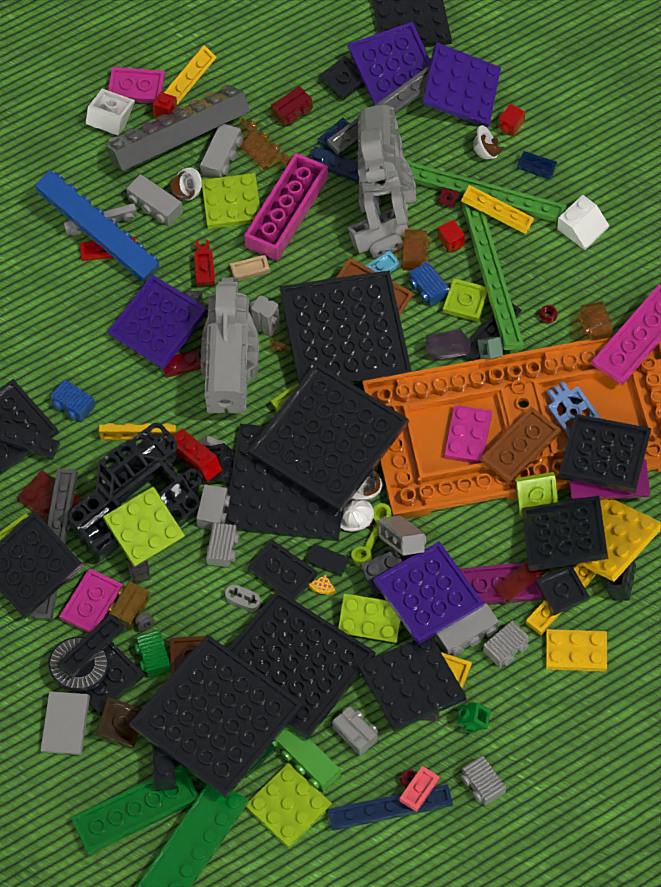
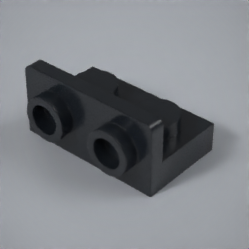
[202,443,235,485]

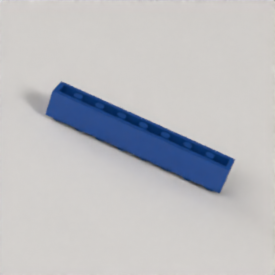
[35,170,160,284]

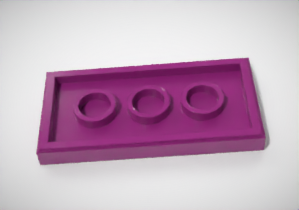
[570,459,650,500]
[459,562,542,605]

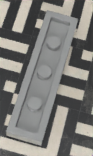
[64,203,137,236]

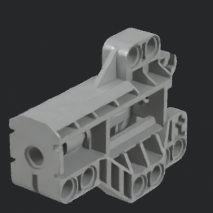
[358,104,416,231]
[200,278,259,413]

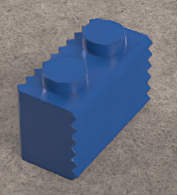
[409,261,449,306]
[50,379,95,422]

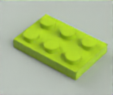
[339,593,401,643]

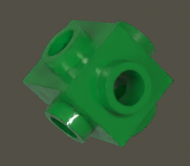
[456,702,491,733]

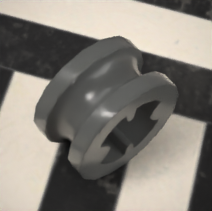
[134,612,155,631]

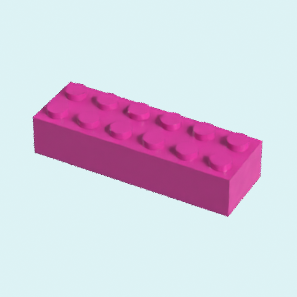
[244,153,328,261]

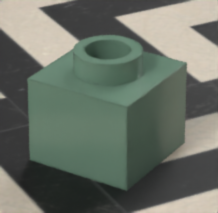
[477,337,503,359]

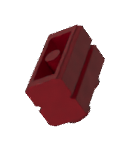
[271,86,313,127]

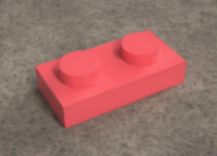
[400,766,440,812]

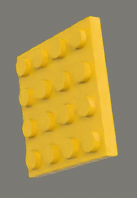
[579,499,661,582]

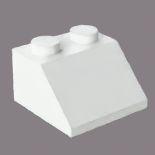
[86,89,135,136]
[557,195,609,250]

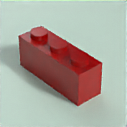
[170,428,222,482]

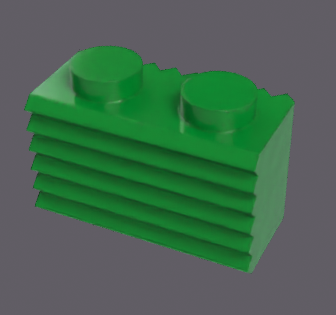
[134,630,171,678]

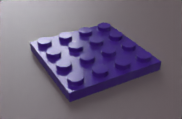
[347,22,431,105]
[422,42,501,128]
[107,274,208,370]
[373,541,484,644]

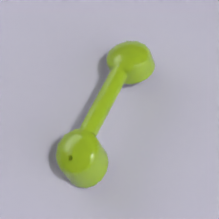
[351,503,392,566]

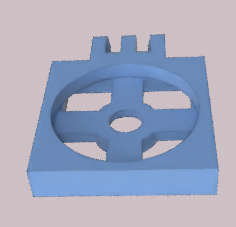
[547,381,600,439]

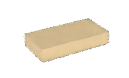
[230,255,270,281]

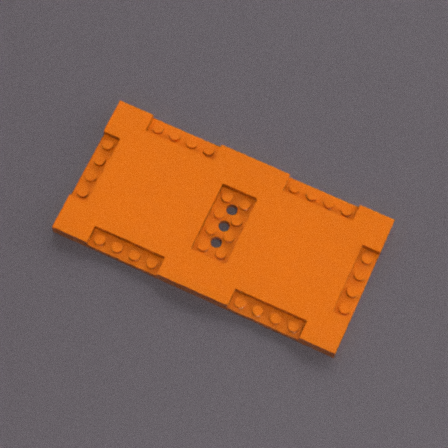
[363,335,661,519]

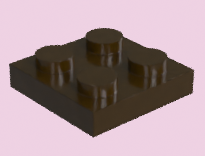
[95,696,142,749]

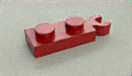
[194,239,215,287]

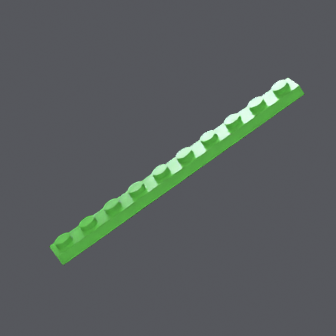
[407,161,567,223]
[461,202,524,350]

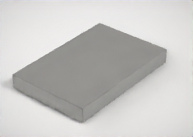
[41,692,90,755]

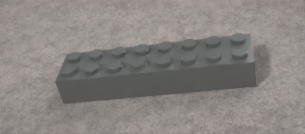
[104,85,250,171]

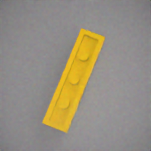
[163,45,217,104]
[461,185,534,234]
[99,423,177,440]

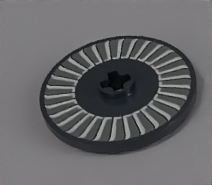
[48,636,109,692]

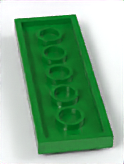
[71,765,199,855]

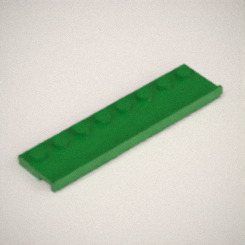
[137,785,249,887]

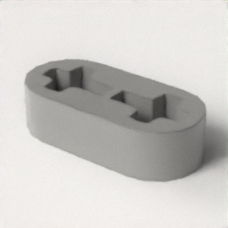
[369,234,404,259]
[225,585,261,612]

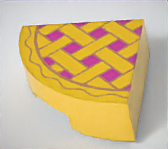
[309,575,336,595]

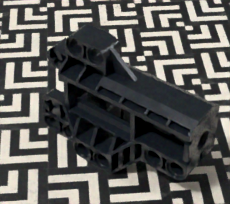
[69,423,202,563]

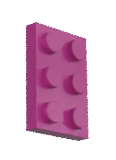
[108,67,165,103]
[444,405,492,464]
[59,568,124,633]

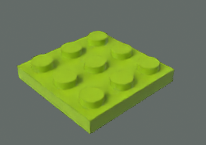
[201,173,260,229]
[103,487,185,568]
[246,763,332,849]

